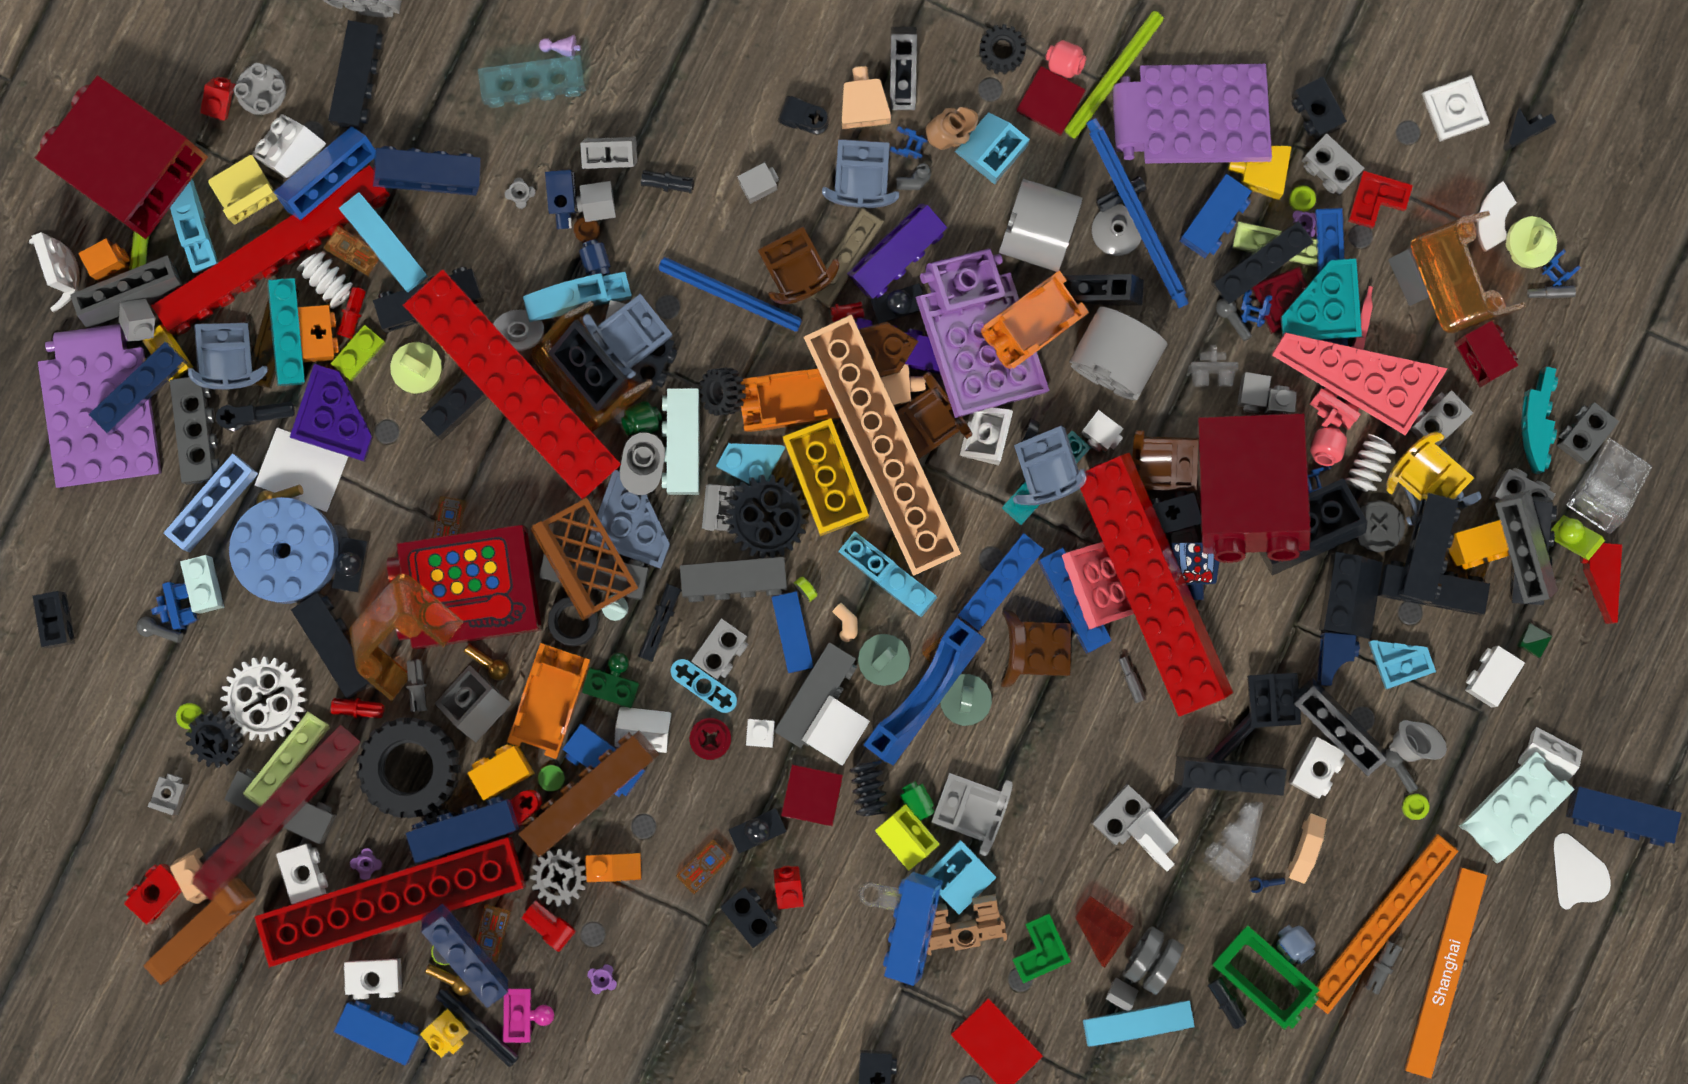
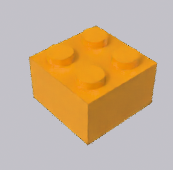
[1448,520,1509,570]
[468,744,535,800]

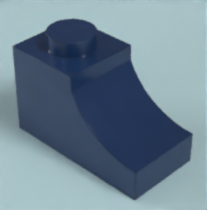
[1317,633,1360,686]

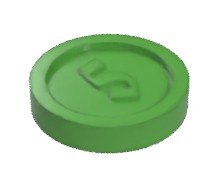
[538,765,565,791]

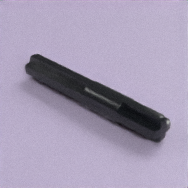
[436,987,519,1067]

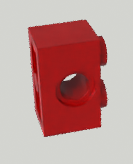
[124,864,182,925]

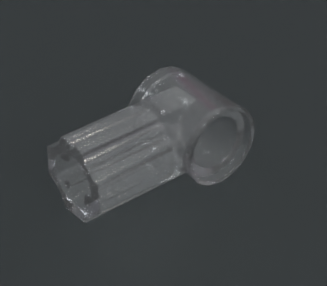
[858,882,901,911]

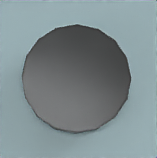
[1355,500,1405,553]

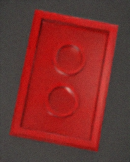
[950,998,1043,1084]

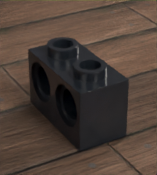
[627,339,678,392]
[32,591,75,649]
[720,887,778,948]

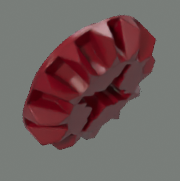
[689,718,731,760]

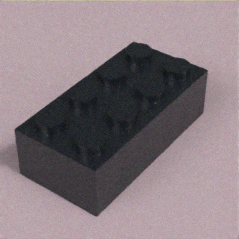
[1259,478,1368,576]

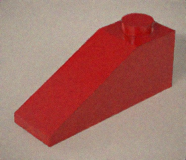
[1580,543,1622,624]

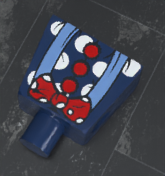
[1169,542,1219,600]

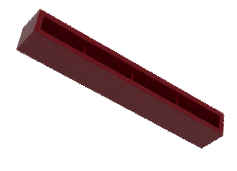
[192,725,360,901]

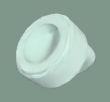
[602,595,628,621]

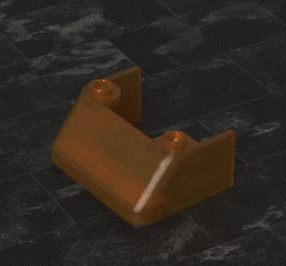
[1411,210,1526,334]
[532,301,653,432]
[349,574,463,701]

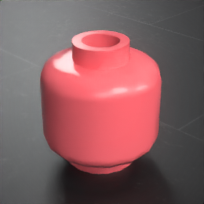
[1046,40,1086,78]
[1310,426,1347,466]

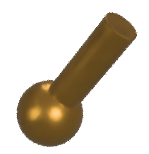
[256,484,303,504]
[463,643,509,680]
[425,963,471,995]

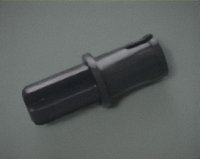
[1096,176,1146,212]
[1207,977,1247,1029]

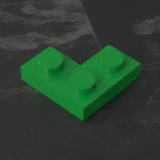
[1012,913,1071,984]

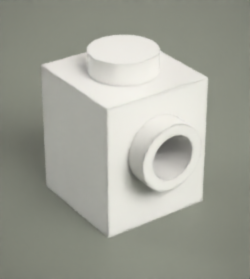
[1081,410,1123,452]

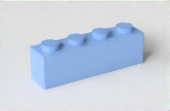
[164,454,258,552]

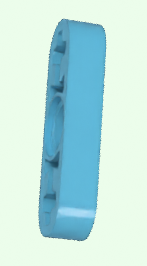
[671,659,737,713]

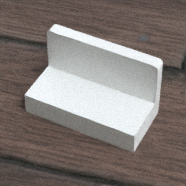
[615,707,671,753]
[1518,727,1583,782]
[1127,809,1178,871]

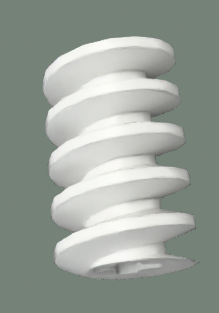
[297,251,353,309]
[1345,434,1396,492]

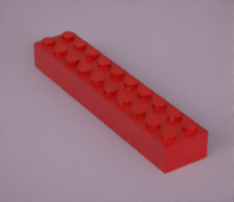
[403,269,621,500]
[1080,452,1233,717]
[254,837,527,967]

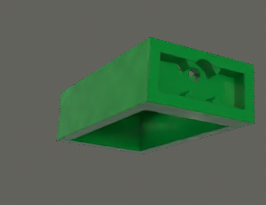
[1212,925,1320,1030]

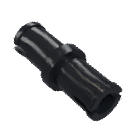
[641,170,695,194]

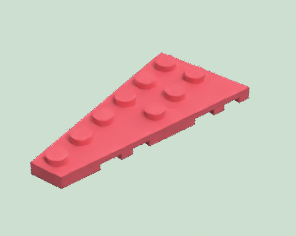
[1271,332,1447,435]

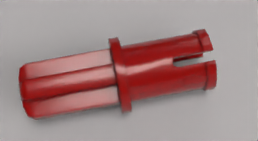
[337,287,366,339]
[331,698,385,719]

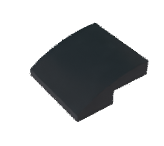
[1247,673,1301,728]

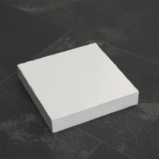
[1422,75,1489,141]
[802,695,870,766]

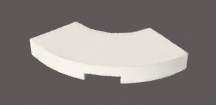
[1477,181,1516,252]

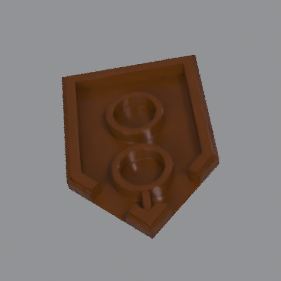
[859,322,918,377]

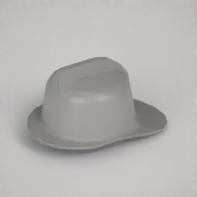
[620,433,665,495]
[1389,720,1447,762]

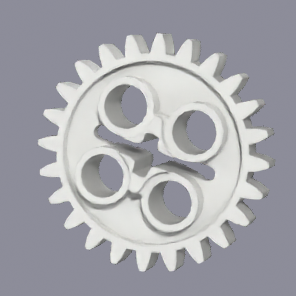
[220,657,308,742]

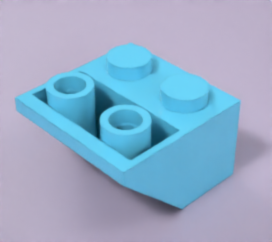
[955,112,1030,185]
[924,840,996,914]

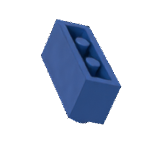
[1180,174,1252,258]
[563,724,646,797]
[334,999,422,1066]

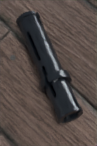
[638,584,682,662]

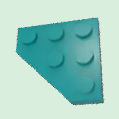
[1281,259,1362,340]

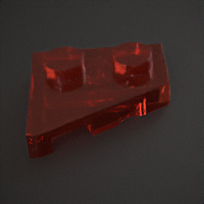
[1075,895,1133,968]

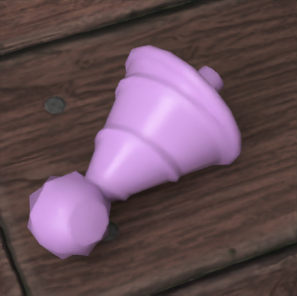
[539,35,581,60]

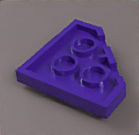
[290,364,373,462]

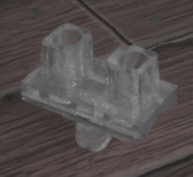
[1188,345,1238,387]

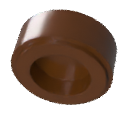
[573,217,600,243]

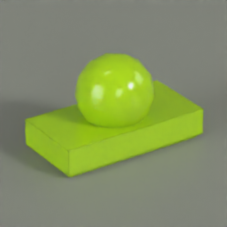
[1551,515,1605,560]

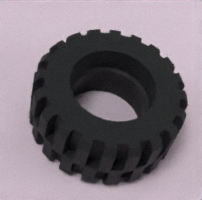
[356,718,461,818]

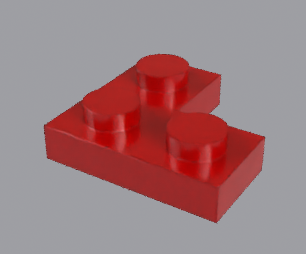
[1348,171,1413,229]

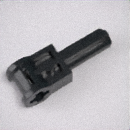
[216,401,295,431]

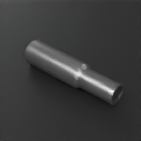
[1527,286,1576,299]
[1119,656,1146,704]

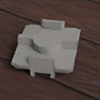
[702,484,746,531]

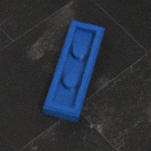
[772,591,814,674]

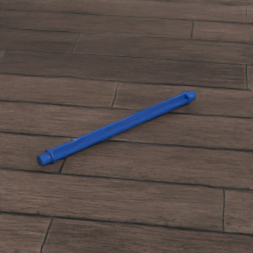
[1086,118,1189,308]

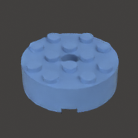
[229,498,339,604]

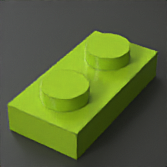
[331,325,386,381]

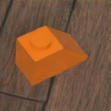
[586,853,641,882]

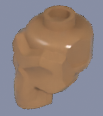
[926,107,978,150]

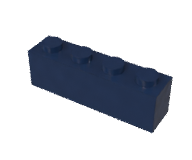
[373,146,480,196]
[88,342,188,434]
[1566,787,1681,847]
[406,796,520,863]
[421,904,508,1008]

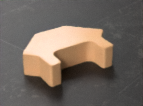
[1288,814,1327,884]

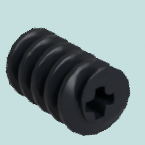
[850,761,889,817]

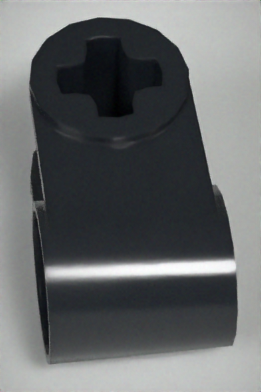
[777,96,829,135]

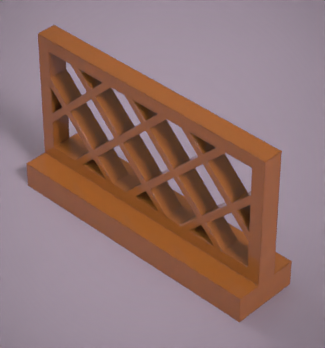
[531,498,638,621]

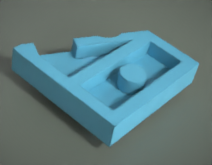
[716,443,786,485]
[1368,640,1436,689]

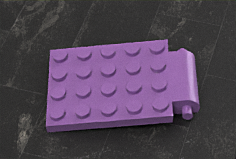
[1113,64,1272,163]
[916,249,1049,418]
[38,324,161,488]

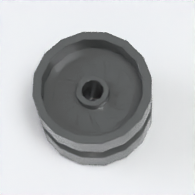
[1123,926,1184,995]

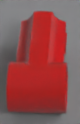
[521,900,576,952]

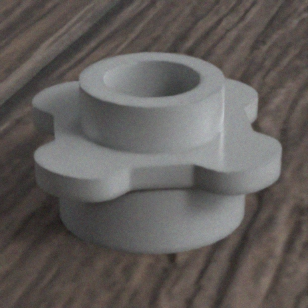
[504,178,536,209]

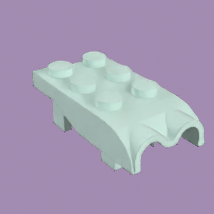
[1459,752,1574,863]

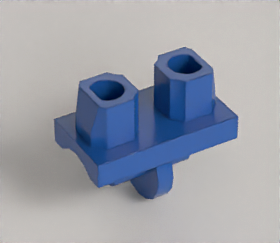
[151,582,198,631]

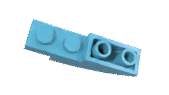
[170,179,218,273]
[523,272,632,322]
[838,531,937,617]

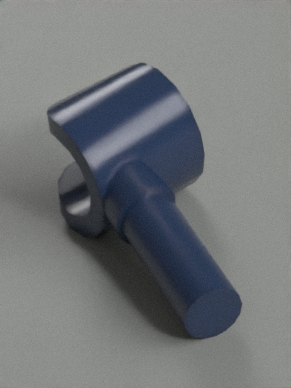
[1249,877,1285,893]

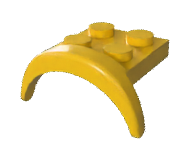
[1386,432,1474,501]

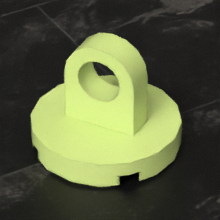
[1506,216,1557,269]
[390,342,443,394]

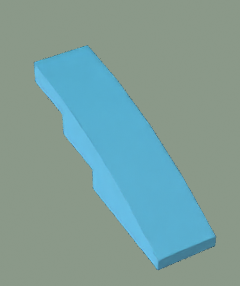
[339,192,428,293]
[1083,1001,1194,1046]

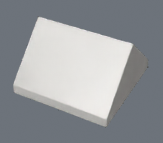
[960,408,1013,465]

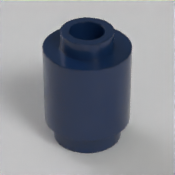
[579,240,611,276]

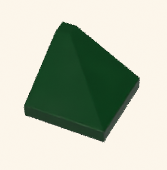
[1517,623,1552,659]

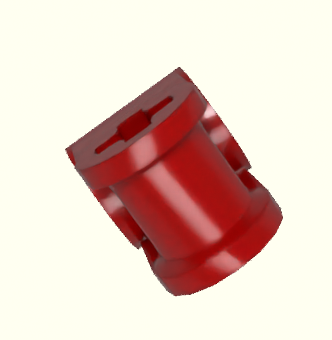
[506,790,542,836]

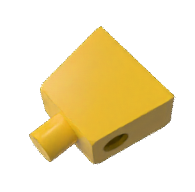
[1228,146,1291,199]

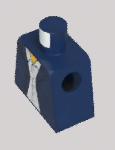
[545,170,577,229]

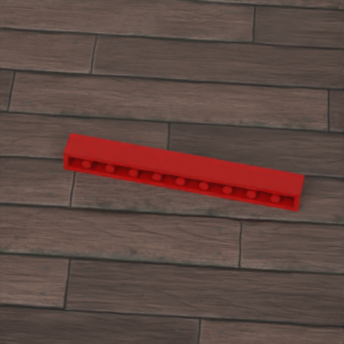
[152,165,391,335]

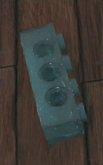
[478,55,586,107]

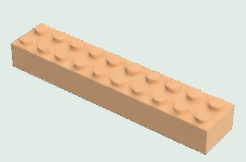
[804,315,961,576]

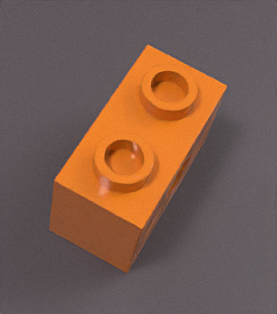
[78,239,130,282]
[298,305,338,363]

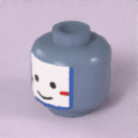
[1276,925,1316,965]

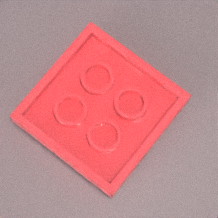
[1062,542,1134,629]

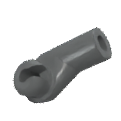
[897,164,931,190]

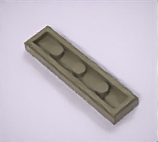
[811,208,884,309]

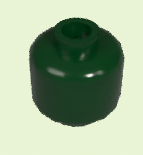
[621,401,662,436]

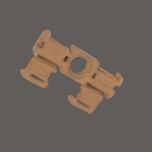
[927,894,1007,955]

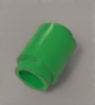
[900,781,935,820]

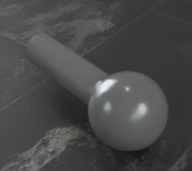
[1216,298,1252,342]
[136,616,183,643]
[1384,748,1418,794]

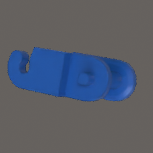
[889,126,928,159]
[1542,249,1581,287]
[1241,290,1272,327]
[1308,466,1332,494]

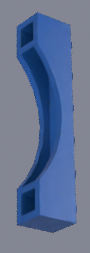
[864,618,986,766]

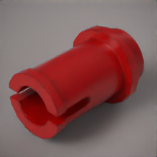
[830,301,864,323]

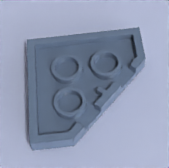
[587,470,670,569]

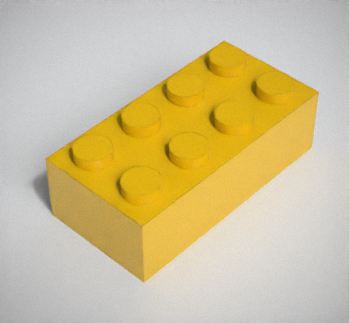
[783,418,869,536]

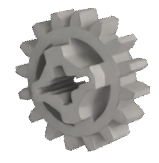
[530,849,586,906]

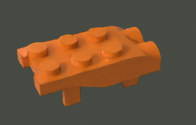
[981,270,1089,369]
[741,369,841,432]
[507,643,590,759]

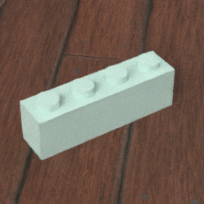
[662,389,700,495]

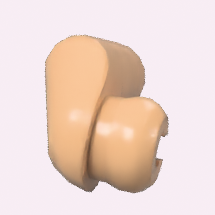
[832,603,858,642]

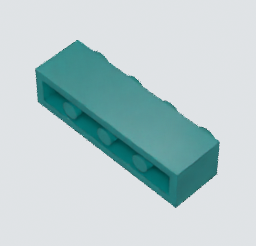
[267,278,305,386]

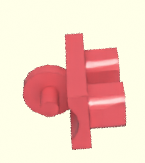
[1310,387,1361,430]

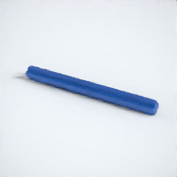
[659,257,802,331]

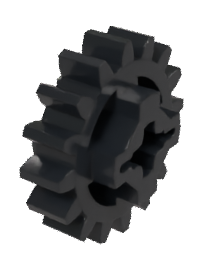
[185,711,243,768]

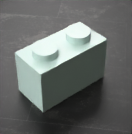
[180,555,224,614]

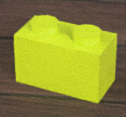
[875,804,940,871]

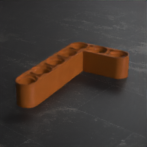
[143,878,257,986]

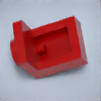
[200,77,236,121]
[773,866,804,910]

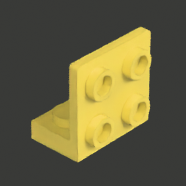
[208,155,278,225]

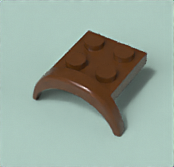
[758,227,840,304]
[897,372,973,460]
[1132,430,1199,491]
[1001,610,1071,687]

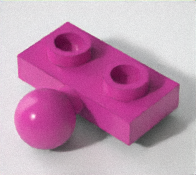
[503,988,554,1042]

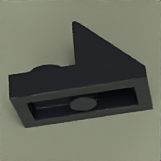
[1503,108,1556,151]

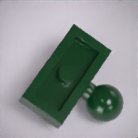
[582,652,640,708]

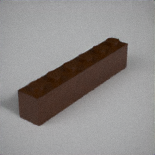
[519,730,659,857]

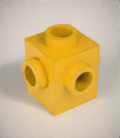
[420,1009,469,1058]

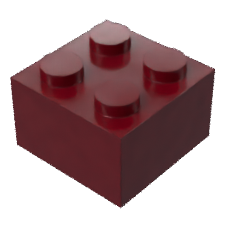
[1454,321,1518,387]

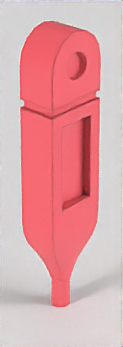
[1352,286,1373,350]

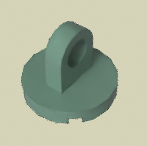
[858,634,910,686]
[940,674,992,726]

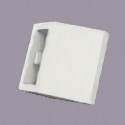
[252,114,326,180]

